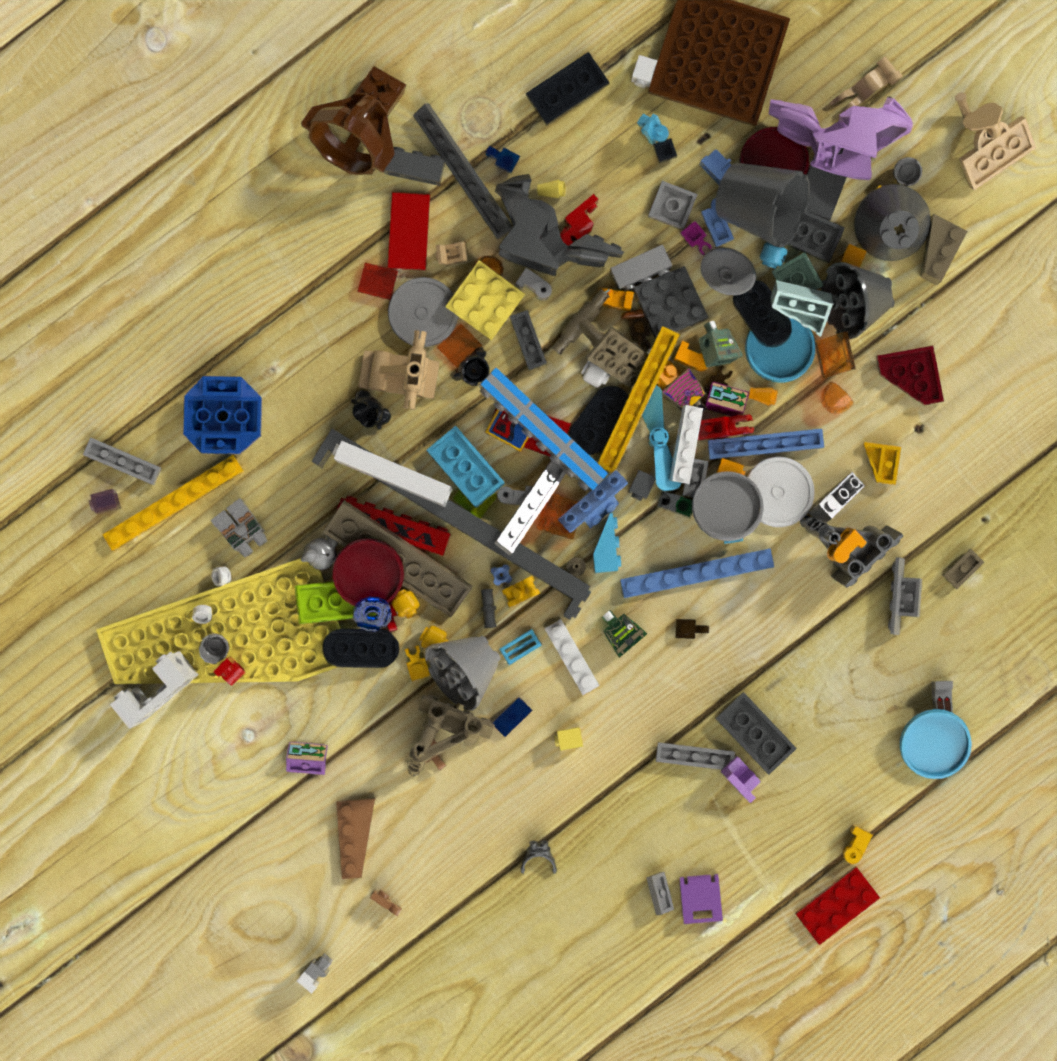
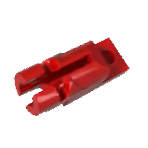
[560,194,599,246]
[697,414,754,441]

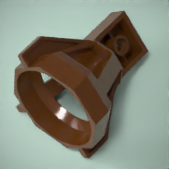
[301,66,406,175]

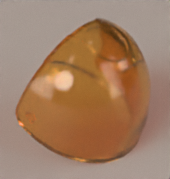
[821,382,854,414]

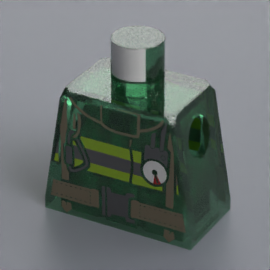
[602,610,647,658]

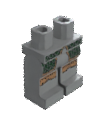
[210,498,268,557]

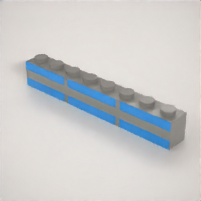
[478,368,608,491]

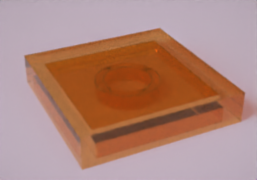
[815,332,856,379]

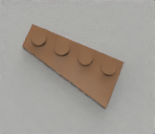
[337,798,375,879]

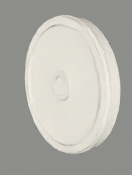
[747,457,814,527]

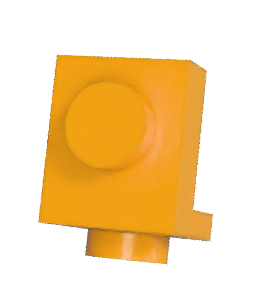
[657,360,681,391]

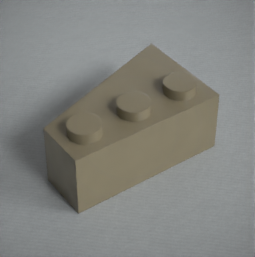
[920,214,968,285]

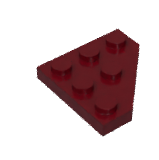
[876,346,944,406]

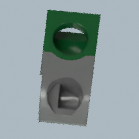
[657,492,693,519]

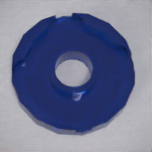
[353,596,392,631]

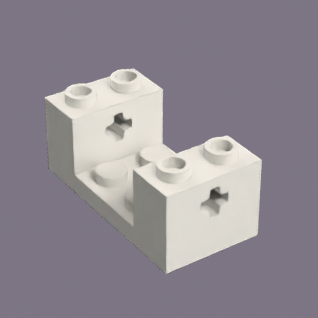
[110,651,199,729]

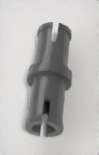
[481,589,497,628]

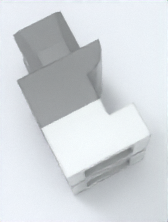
[297,953,333,994]

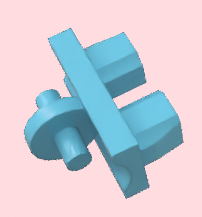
[637,114,669,145]

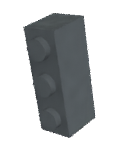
[384,147,445,186]

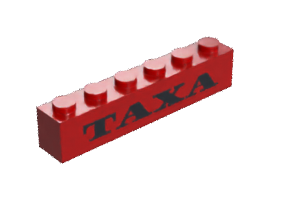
[336,495,451,556]

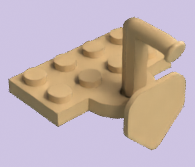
[955,92,1036,190]

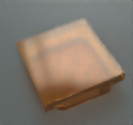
[437,324,482,369]

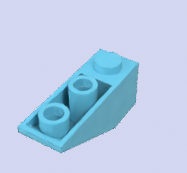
[593,513,621,573]

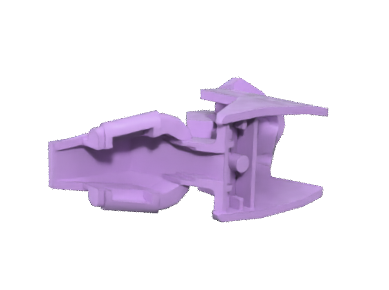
[768,96,913,180]

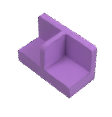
[720,756,761,803]

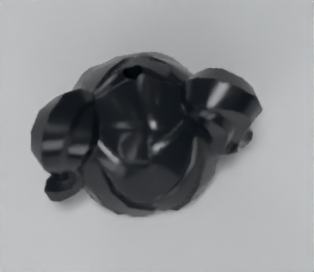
[451,347,490,386]
[351,390,391,430]

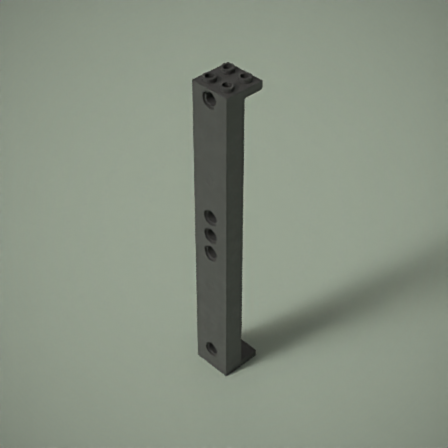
[312,429,591,620]

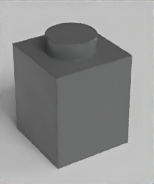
[629,470,656,501]

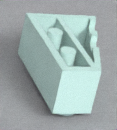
[770,280,833,337]

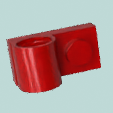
[213,656,246,686]

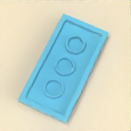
[427,426,505,508]

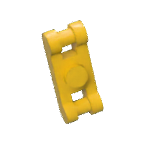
[501,576,540,608]

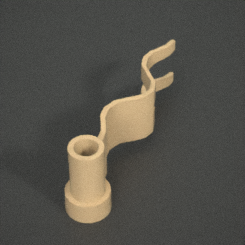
[829,56,903,116]

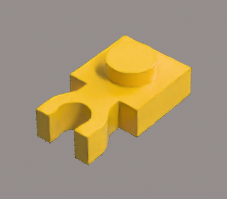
[405,645,431,681]

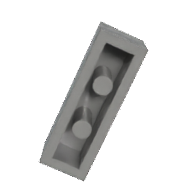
[610,244,672,292]

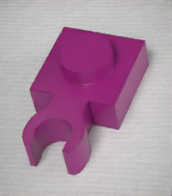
[680,221,712,255]

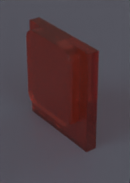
[357,263,398,300]

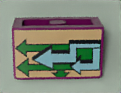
[705,382,749,416]

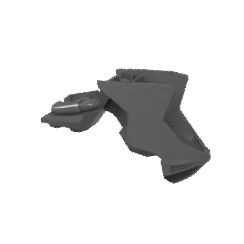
[495,174,624,276]

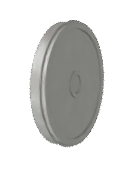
[388,277,458,347]
[692,472,764,541]

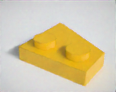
[864,442,901,485]

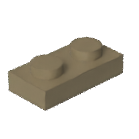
[942,549,984,589]

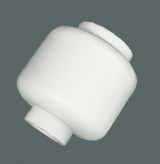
[581,360,611,388]

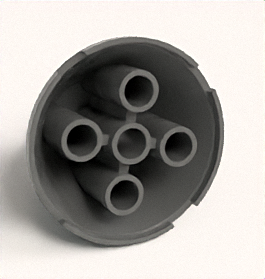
[854,184,931,261]
[821,262,895,339]

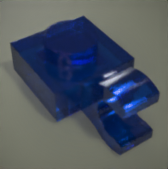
[485,146,520,174]

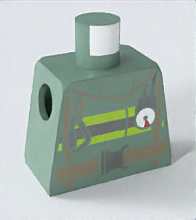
[699,321,743,367]

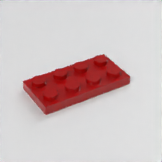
[795,866,880,945]

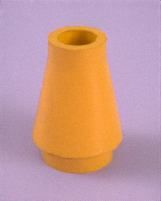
[749,387,778,406]

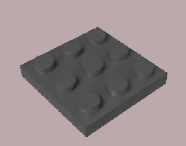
[632,266,708,339]

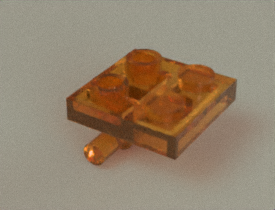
[537,493,579,540]

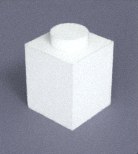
[631,55,657,88]

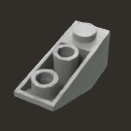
[808,472,865,523]

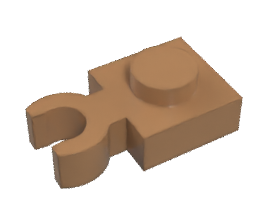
[370,889,402,916]

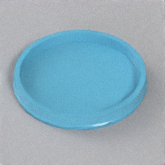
[745,318,815,383]
[900,709,972,779]

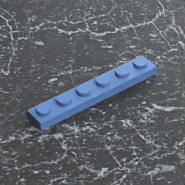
[707,429,824,460]

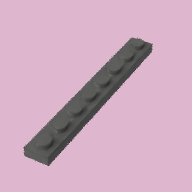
[413,103,513,239]

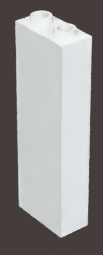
[333,441,452,507]

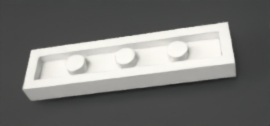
[669,405,703,484]
[545,619,599,695]

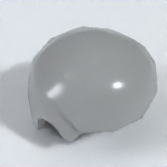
[893,157,922,186]
[199,633,229,664]

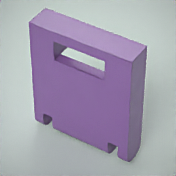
[679,874,723,924]

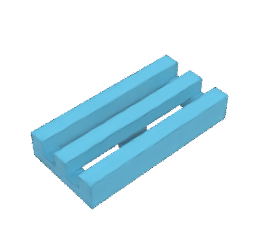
[499,629,542,665]

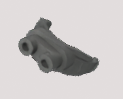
[521,841,557,874]

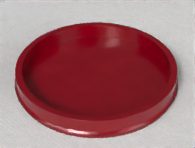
[739,127,809,175]
[332,538,404,609]

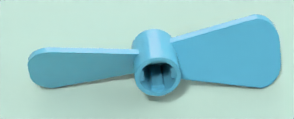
[642,385,681,491]

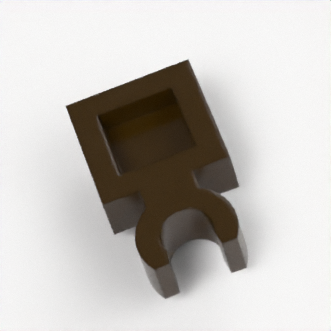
[628,317,651,350]
[704,365,733,395]

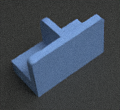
[699,149,731,185]

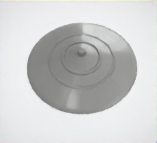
[701,248,756,295]

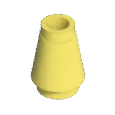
[537,180,566,199]

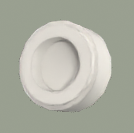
[211,567,231,586]
[192,605,212,624]

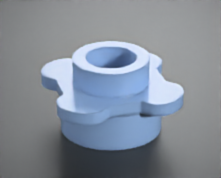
[491,565,512,586]

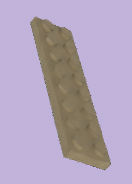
[323,500,473,617]

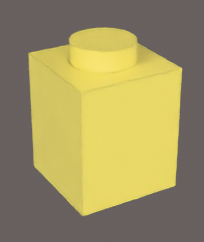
[554,727,583,751]

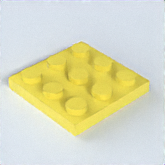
[445,260,525,340]

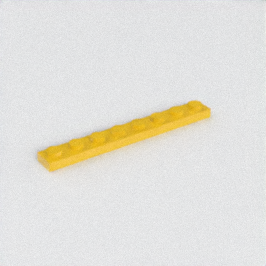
[598,326,680,473]
[102,455,244,551]

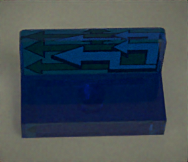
[492,697,533,737]

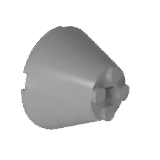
[425,635,500,711]

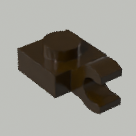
[676,619,709,639]

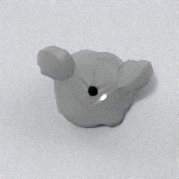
[301,535,338,570]

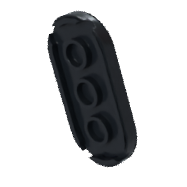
[733,280,792,347]
[570,386,629,455]
[322,629,399,668]

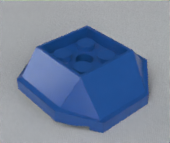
[183,376,262,454]

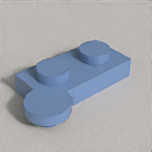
[701,198,734,247]

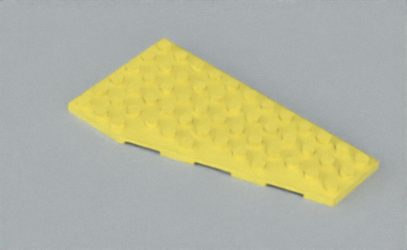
[96,558,341,684]

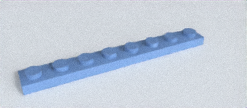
[620,548,774,598]

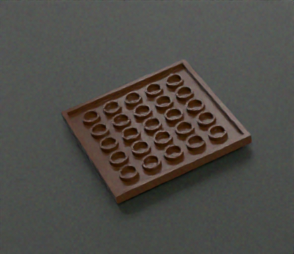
[648,0,790,127]

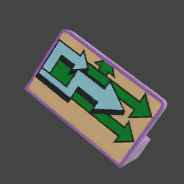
[286,742,328,775]

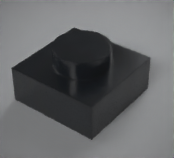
[653,138,677,164]

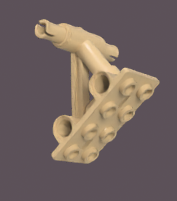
[359,330,439,410]

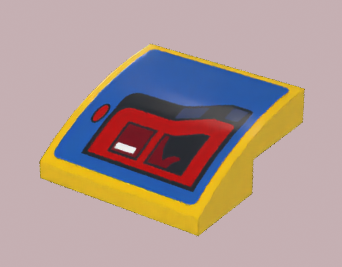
[485,409,528,452]

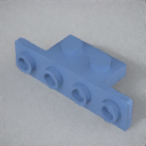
[559,470,628,533]

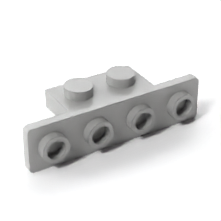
[888,557,922,635]

